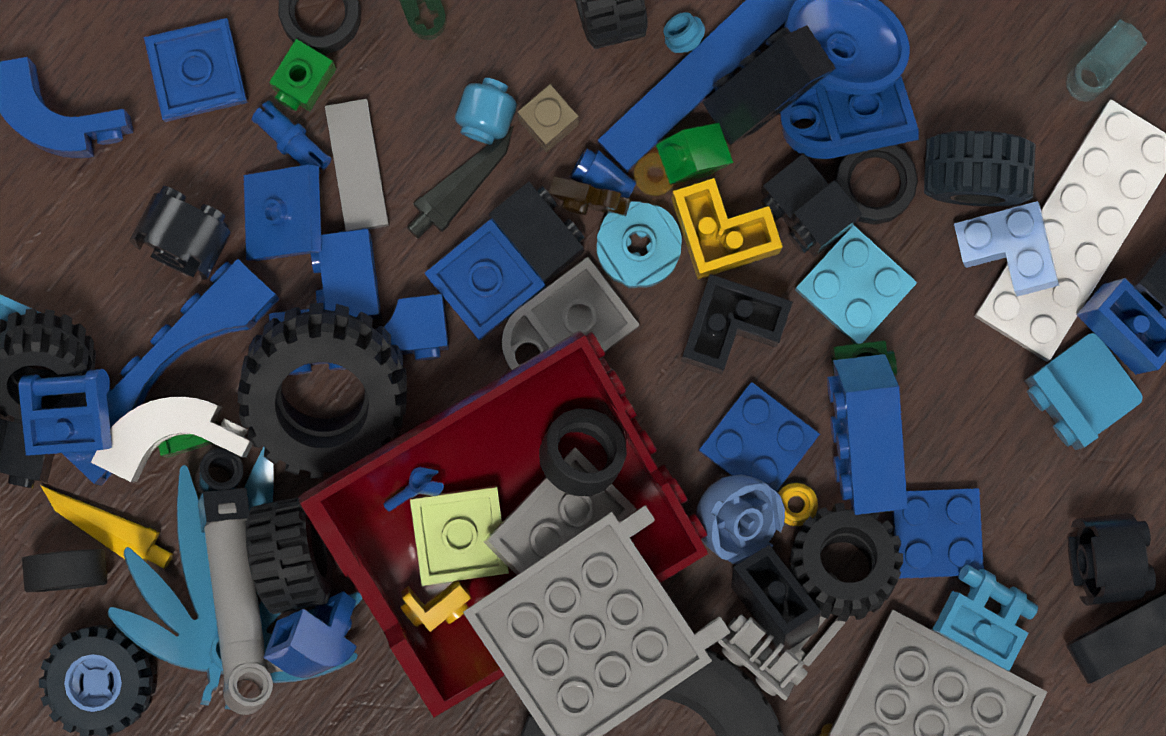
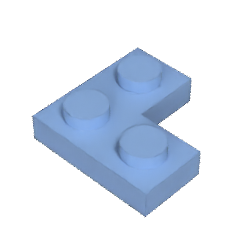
[954,201,1059,297]

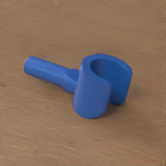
[383,467,444,512]

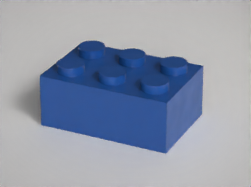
[827,354,908,515]

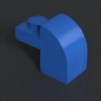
[264,592,357,678]

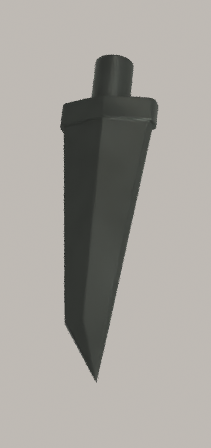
[407,126,514,239]

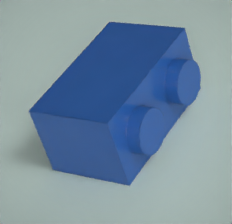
[311,229,382,320]
[1076,278,1166,375]

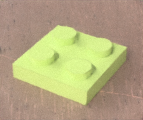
[410,485,509,586]

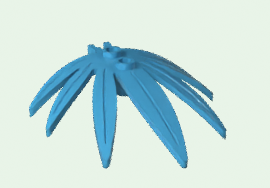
[108,447,363,710]

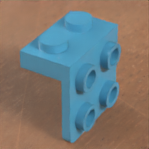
[1024,333,1143,450]

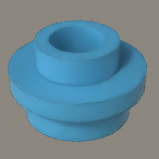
[663,12,705,53]

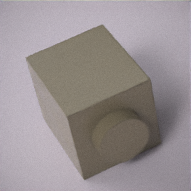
[517,84,579,153]

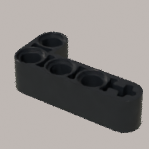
[1066,590,1166,684]

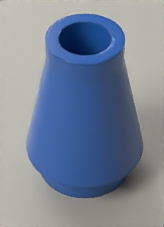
[570,148,637,198]

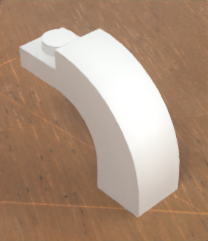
[91,397,253,482]

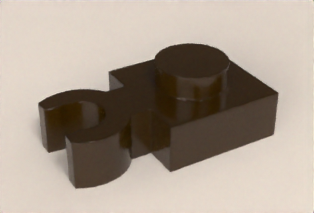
[549,177,631,216]

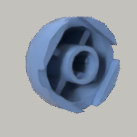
[696,474,785,565]

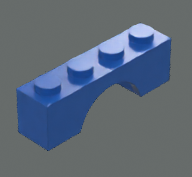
[269,294,449,375]

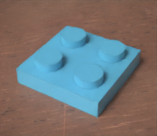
[795,225,917,344]

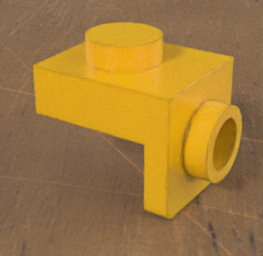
[401,581,471,632]

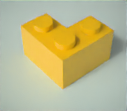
[671,178,783,279]

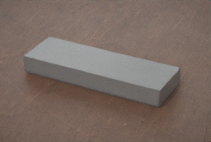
[325,99,389,231]

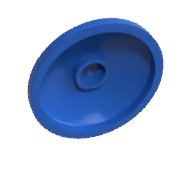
[785,0,910,95]

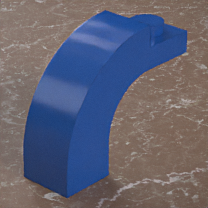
[0,57,133,158]

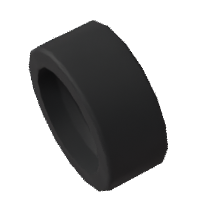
[278,0,361,54]
[834,145,918,225]
[539,408,627,496]
[22,549,107,593]

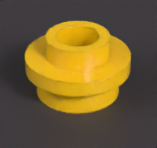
[778,483,818,526]

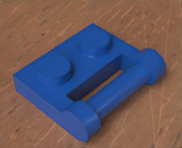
[19,369,112,456]

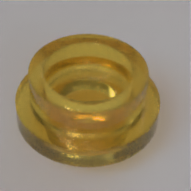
[634,153,674,196]

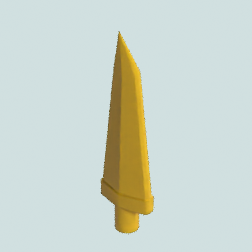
[40,485,173,569]

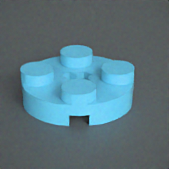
[597,201,682,288]

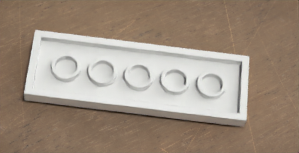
[974,99,1166,362]

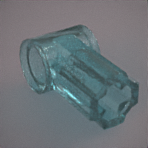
[1066,19,1147,102]

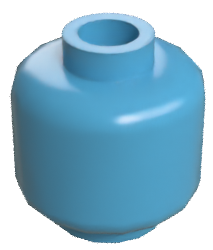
[455,78,517,144]

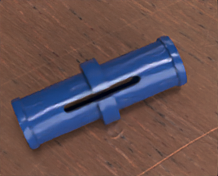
[251,100,332,175]

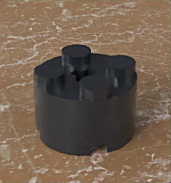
[130,186,231,280]
[1068,513,1156,606]

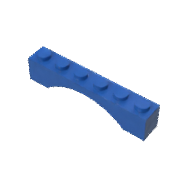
[62,259,280,486]

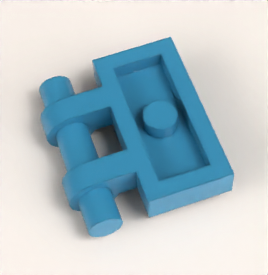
[932,565,1038,671]

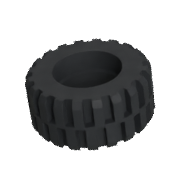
[237,303,407,479]

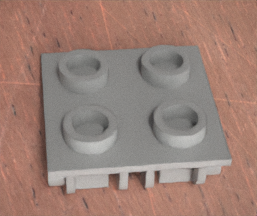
[718,614,808,701]

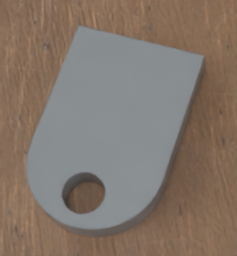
[502,257,640,370]

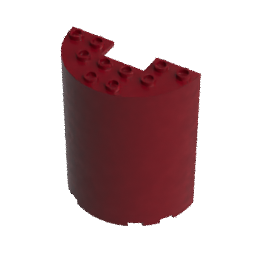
[298,330,709,718]

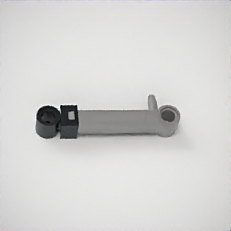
[195,448,283,715]

